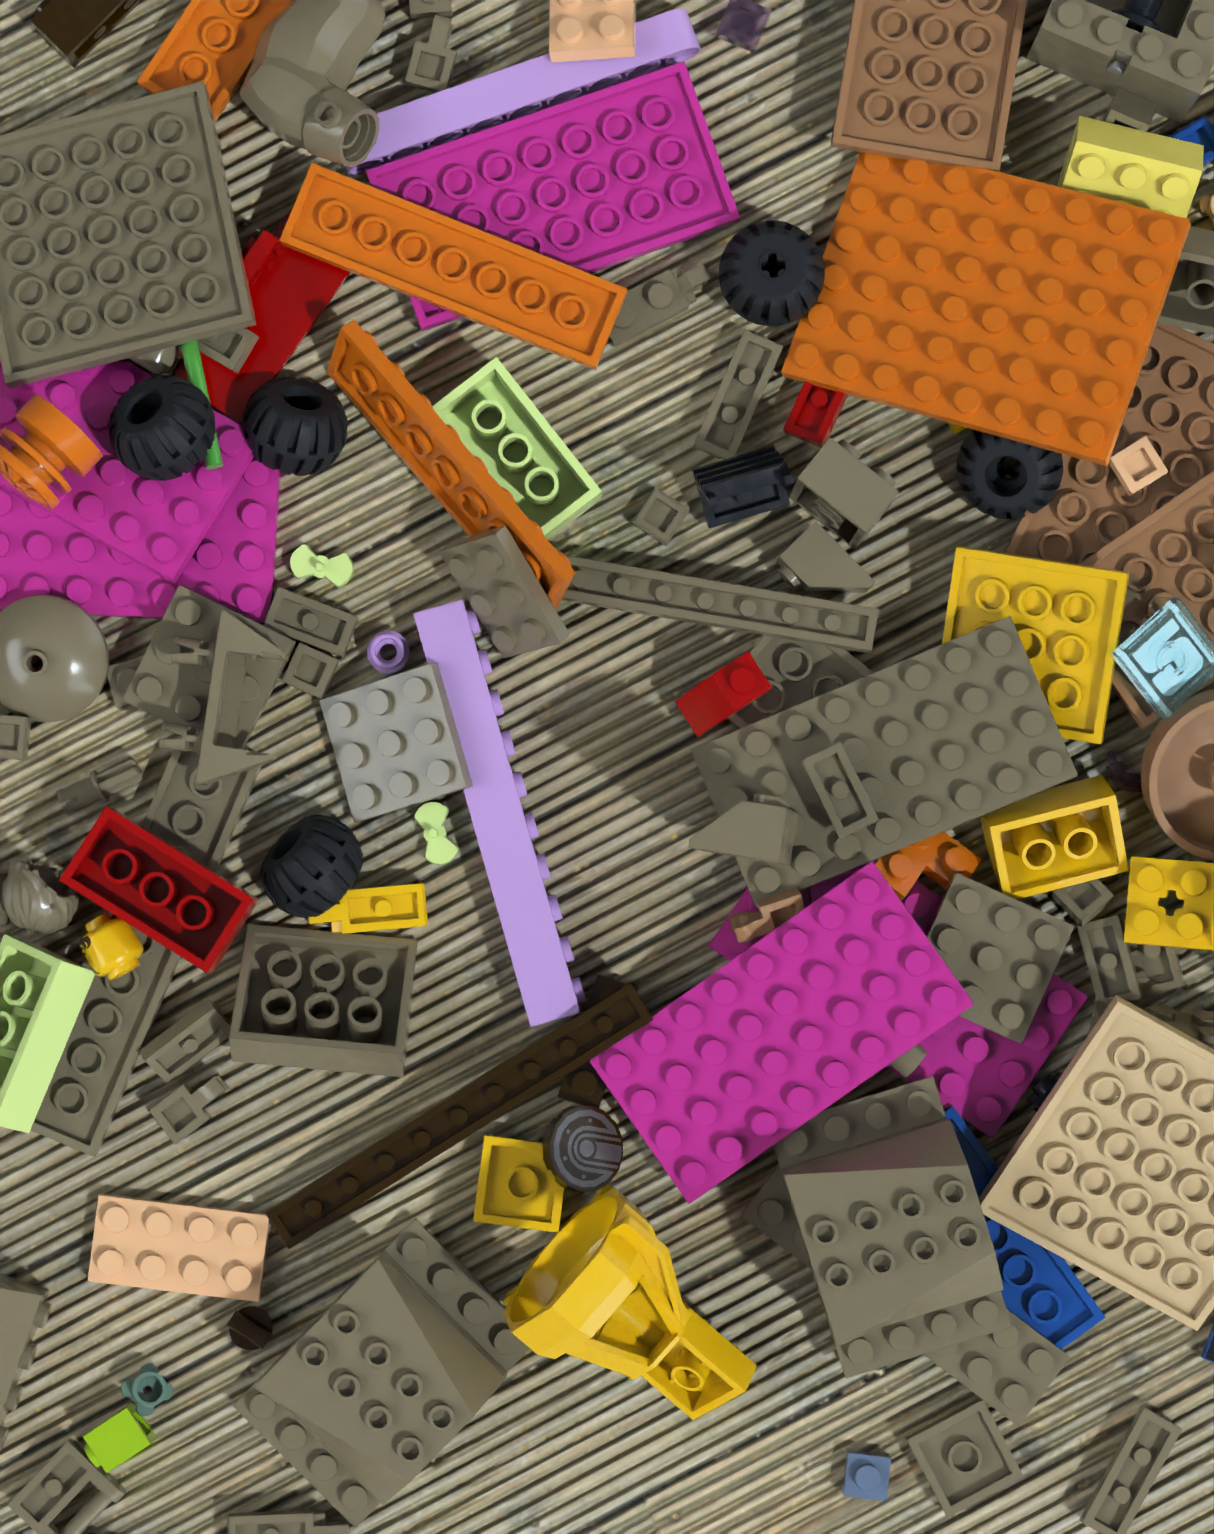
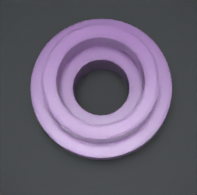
[367,631,410,674]

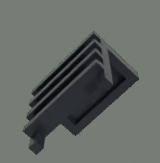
[692,445,794,528]

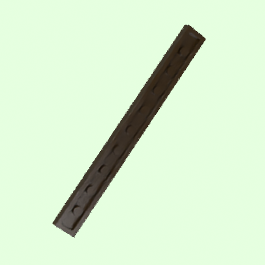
[266,982,653,1249]

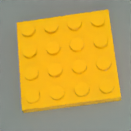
[942,546,1130,744]

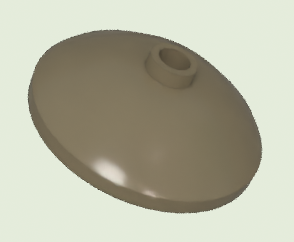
[0,595,109,722]

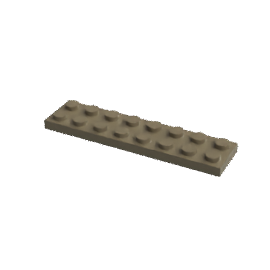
[741,1164,1070,1427]

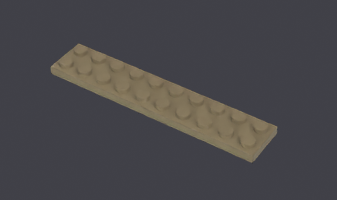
[31,735,262,1157]

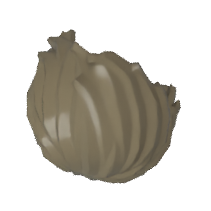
[2,858,78,934]

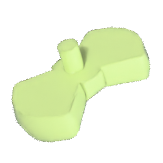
[290,544,354,588]
[414,801,459,865]

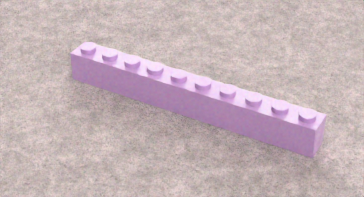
[413,599,586,1027]

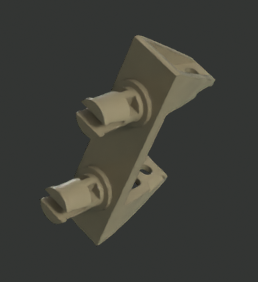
[159,610,289,786]

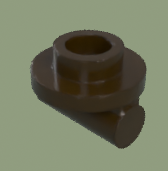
[227,1306,273,1350]

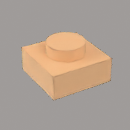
[1109,436,1168,496]

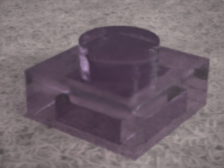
[716,0,771,53]

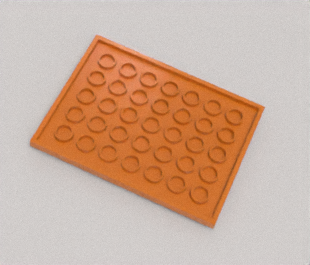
[781,152,1191,466]

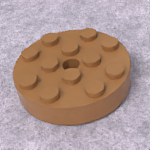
[1140,689,1214,861]

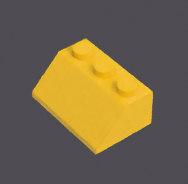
[980,775,1129,900]

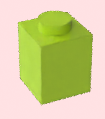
[83,1402,157,1474]

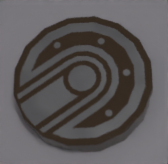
[542,1105,623,1192]

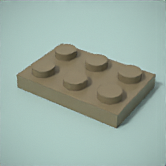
[439,525,570,658]

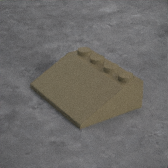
[229,924,418,1077]

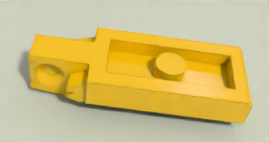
[308,883,428,934]

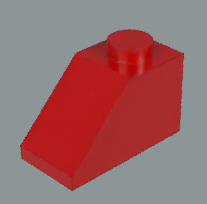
[675,651,772,737]

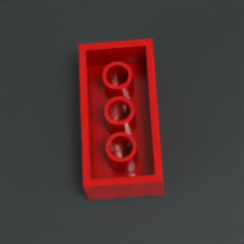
[59,806,259,973]

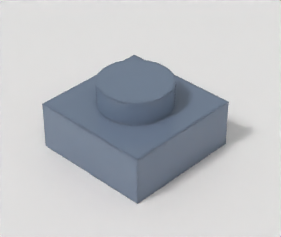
[842,1450,891,1501]

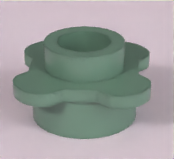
[121,1364,173,1416]

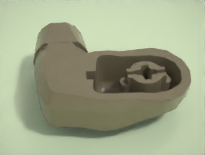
[240,0,385,167]

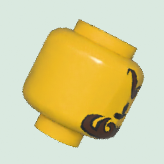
[79,913,143,981]

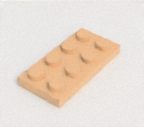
[87,1194,270,1302]

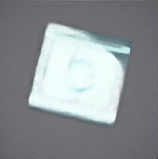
[1110,597,1214,720]

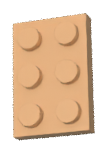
[549,0,636,63]

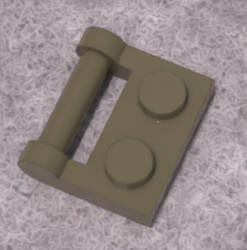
[8,1438,126,1534]

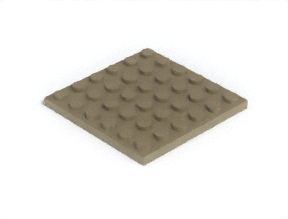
[0,81,257,388]

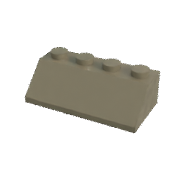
[688,794,799,865]
[0,1274,52,1452]

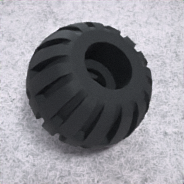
[718,220,825,326]
[109,375,216,481]
[242,377,348,476]
[956,429,1064,520]
[260,814,363,918]

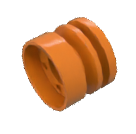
[0,394,103,511]

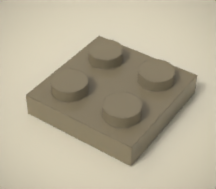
[905,1397,1024,1518]

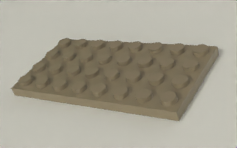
[691,616,1078,908]

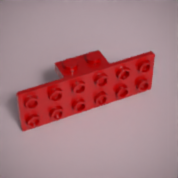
[173,205,351,425]

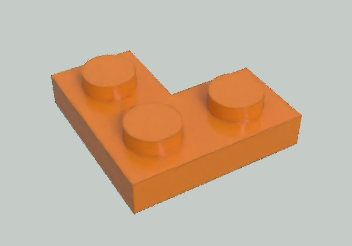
[875,832,982,901]

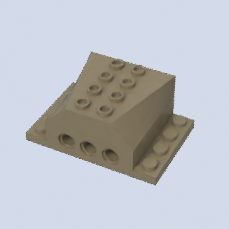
[773,1075,1012,1378]
[233,1218,530,1528]

